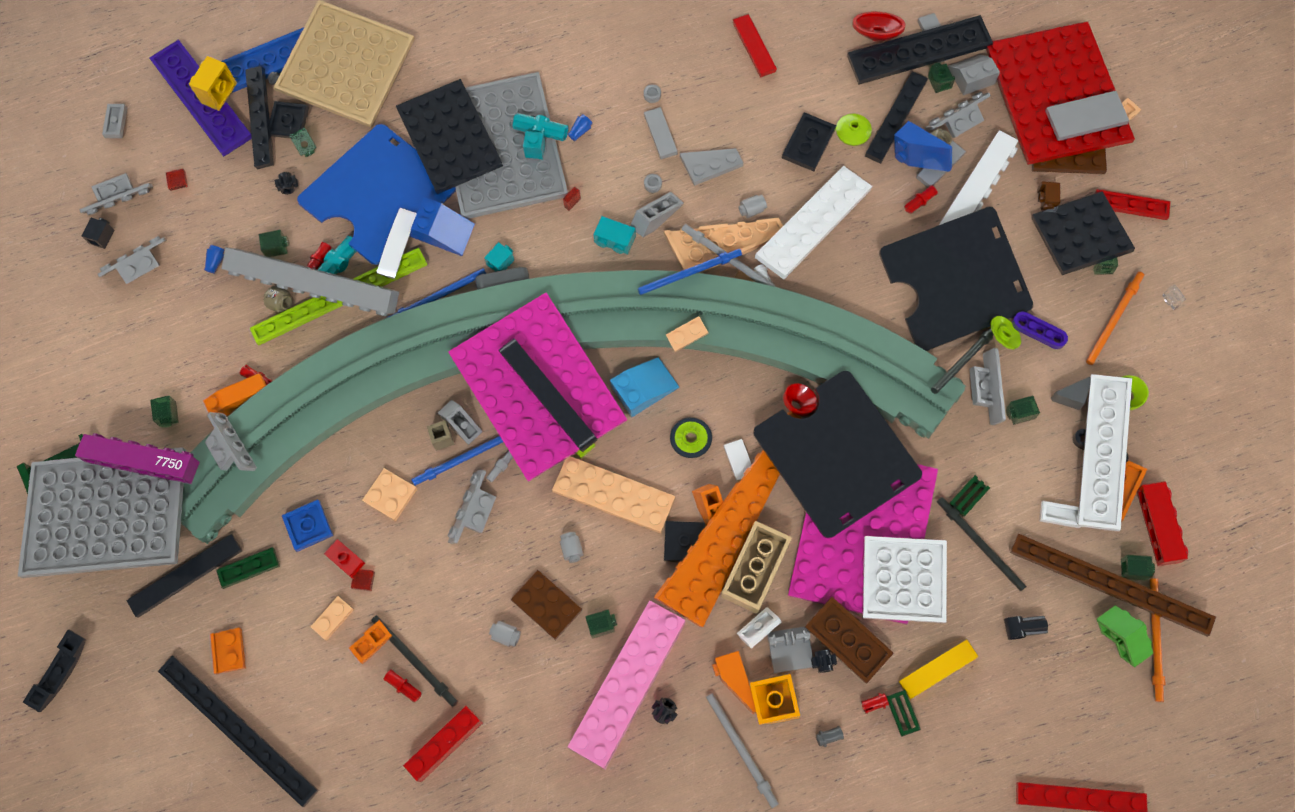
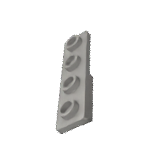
[925,92,991,138]
[79,173,153,215]
[98,236,167,284]
[969,348,1006,425]
[205,412,257,471]
[448,470,496,544]

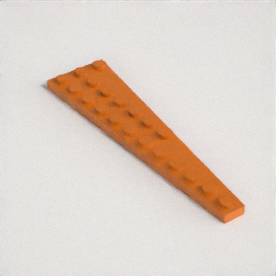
[654,411,802,627]

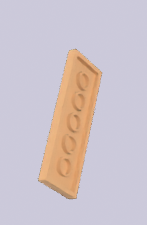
[552,456,675,533]

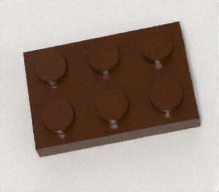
[511,570,582,641]

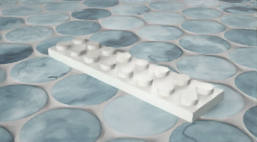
[755,166,872,279]
[1078,374,1132,531]

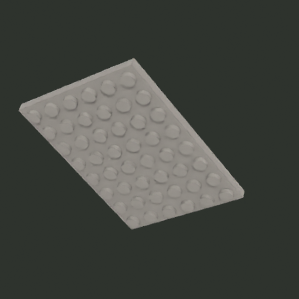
[455,72,569,219]
[18,447,186,578]

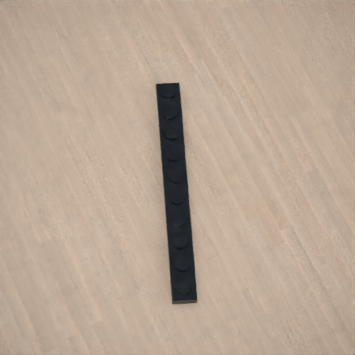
[158,656,319,807]

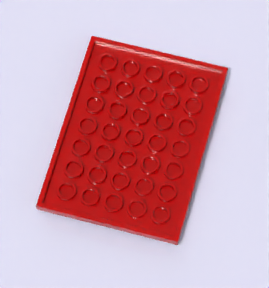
[986,21,1135,165]

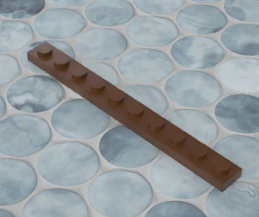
[1010,533,1216,637]

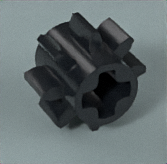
[274,172,298,195]
[811,650,837,673]
[651,698,678,724]

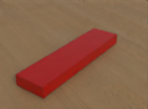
[733,14,777,78]
[1095,189,1171,220]

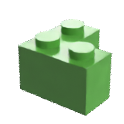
[1097,605,1154,667]

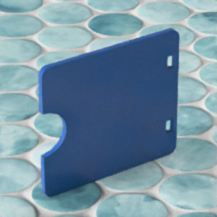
[297,124,456,265]

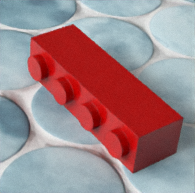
[1137,481,1188,567]
[403,706,483,782]

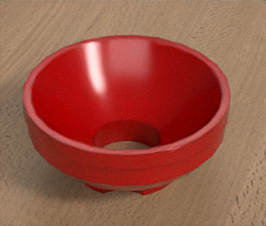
[783,383,818,416]

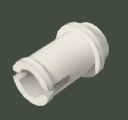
[754,264,773,284]

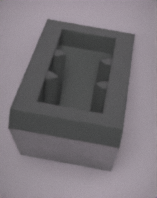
[1051,377,1091,410]

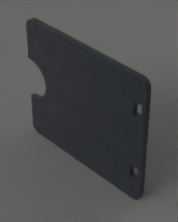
[879,207,1033,351]
[753,371,922,538]

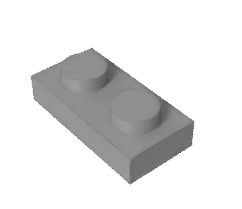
[102,104,127,138]

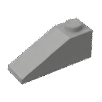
[630,192,683,237]

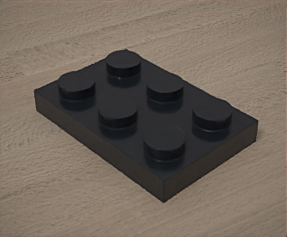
[782,112,837,172]

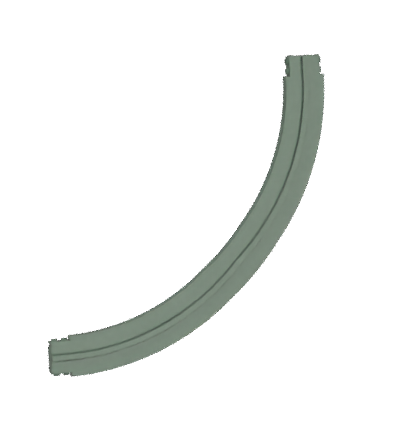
[181,270,966,544]

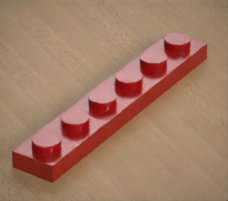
[1016,782,1148,812]

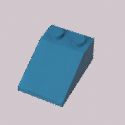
[610,357,679,418]

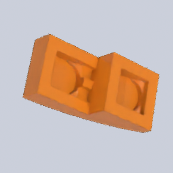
[349,620,392,664]

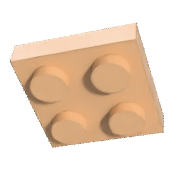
[362,468,417,522]

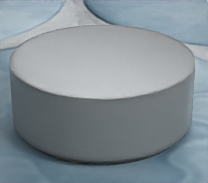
[644,85,661,103]
[644,174,662,193]

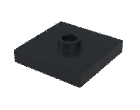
[270,101,309,140]
[664,521,705,562]

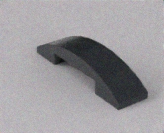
[23,629,86,712]

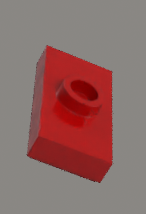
[324,539,365,578]

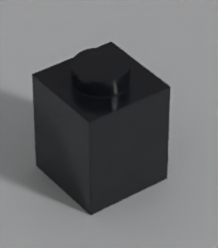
[81,217,115,249]

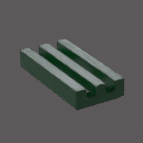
[949,475,990,517]
[886,690,921,737]

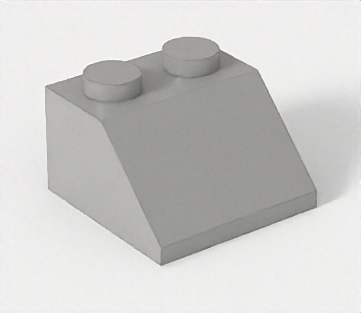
[948,54,1000,95]

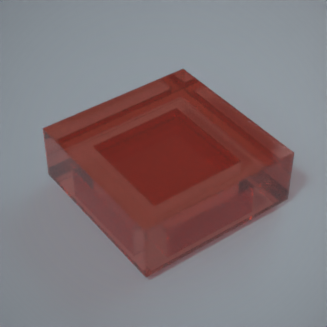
[166,169,188,191]
[563,187,581,211]
[351,569,375,592]

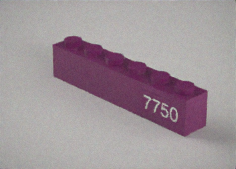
[75,433,200,484]

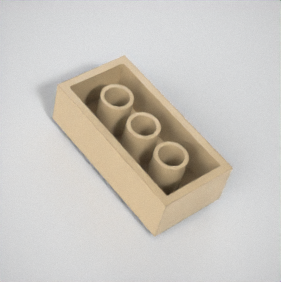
[721,521,792,614]

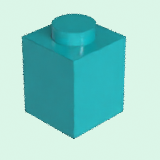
[523,131,545,159]
[484,242,515,272]

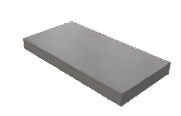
[1046,91,1129,141]

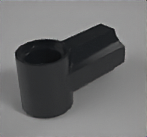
[1004,616,1048,640]

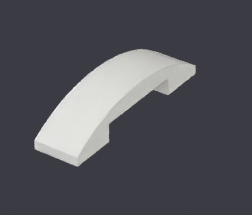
[377,208,417,279]

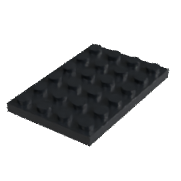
[396,79,503,194]

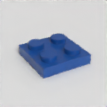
[281,500,334,552]

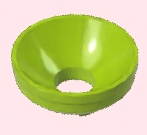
[1122,375,1149,410]

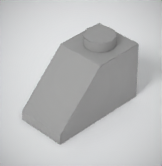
[438,400,482,445]

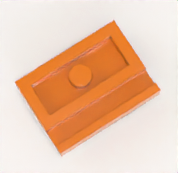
[210,628,246,674]

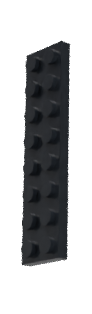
[847,15,993,85]

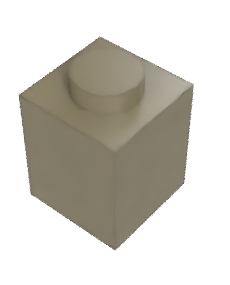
[427,420,455,451]

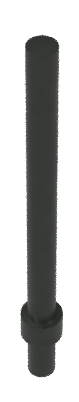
[931,328,994,394]
[937,497,1027,591]
[371,615,458,707]

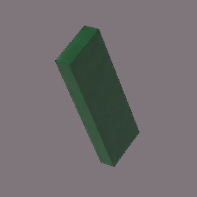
[216,547,280,589]

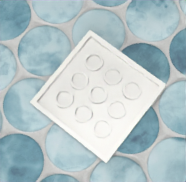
[862,536,947,623]

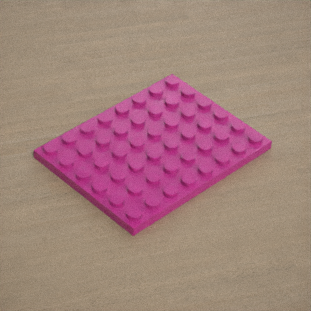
[448,292,627,482]
[788,464,938,625]

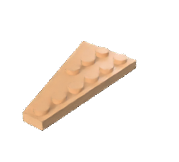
[664,218,783,273]

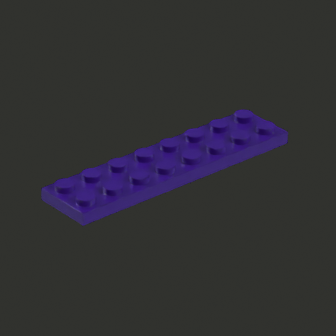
[149,39,252,157]

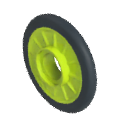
[670,418,712,458]

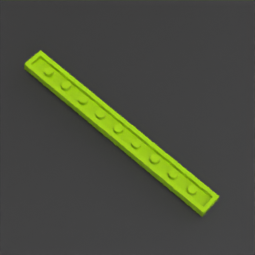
[250,247,427,346]

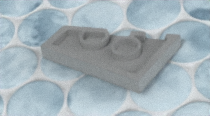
[680,148,743,186]

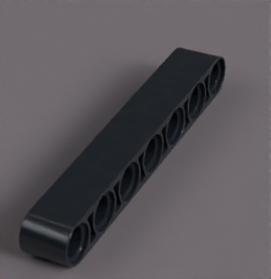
[498,338,598,452]

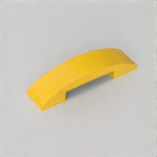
[899,640,978,699]

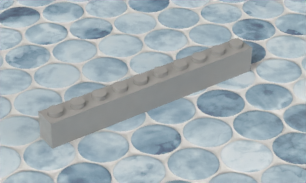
[221,247,399,316]

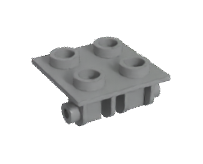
[767,627,813,673]

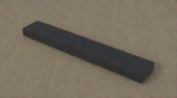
[126,534,242,618]

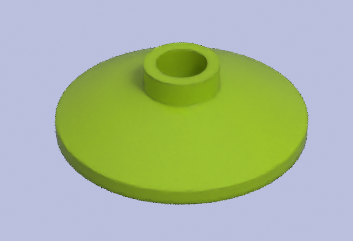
[836,114,872,146]
[991,316,1021,350]

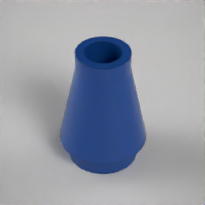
[568,114,593,141]
[204,245,225,274]

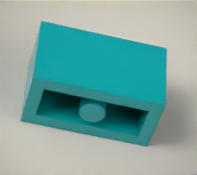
[593,216,636,255]

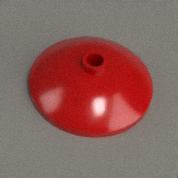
[852,11,906,41]

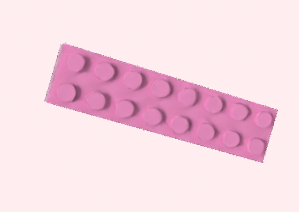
[568,600,685,769]

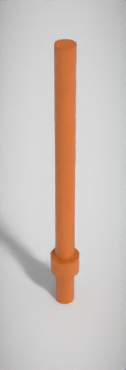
[1086,272,1145,365]
[1150,578,1166,702]

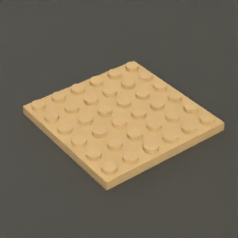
[274,0,415,128]

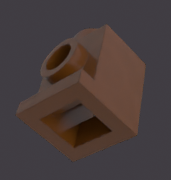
[1037,181,1060,210]

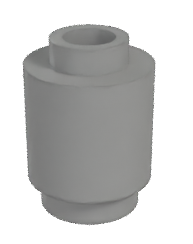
[738,195,767,218]
[560,532,584,563]
[489,621,521,647]

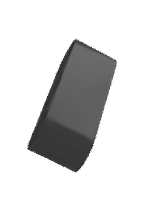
[475,267,530,290]

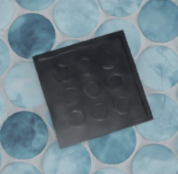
[1032,191,1135,275]

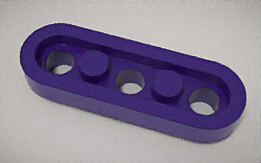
[1012,312,1068,349]

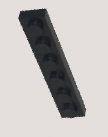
[245,66,274,169]
[865,71,928,164]

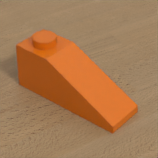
[203,374,267,417]
[692,484,723,526]
[712,651,756,714]

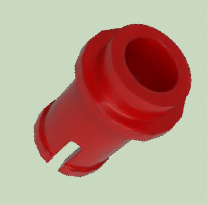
[861,693,889,714]

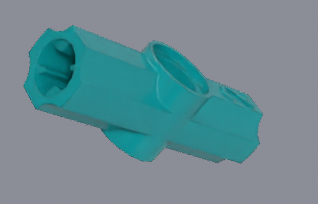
[512,113,568,141]
[318,236,356,275]

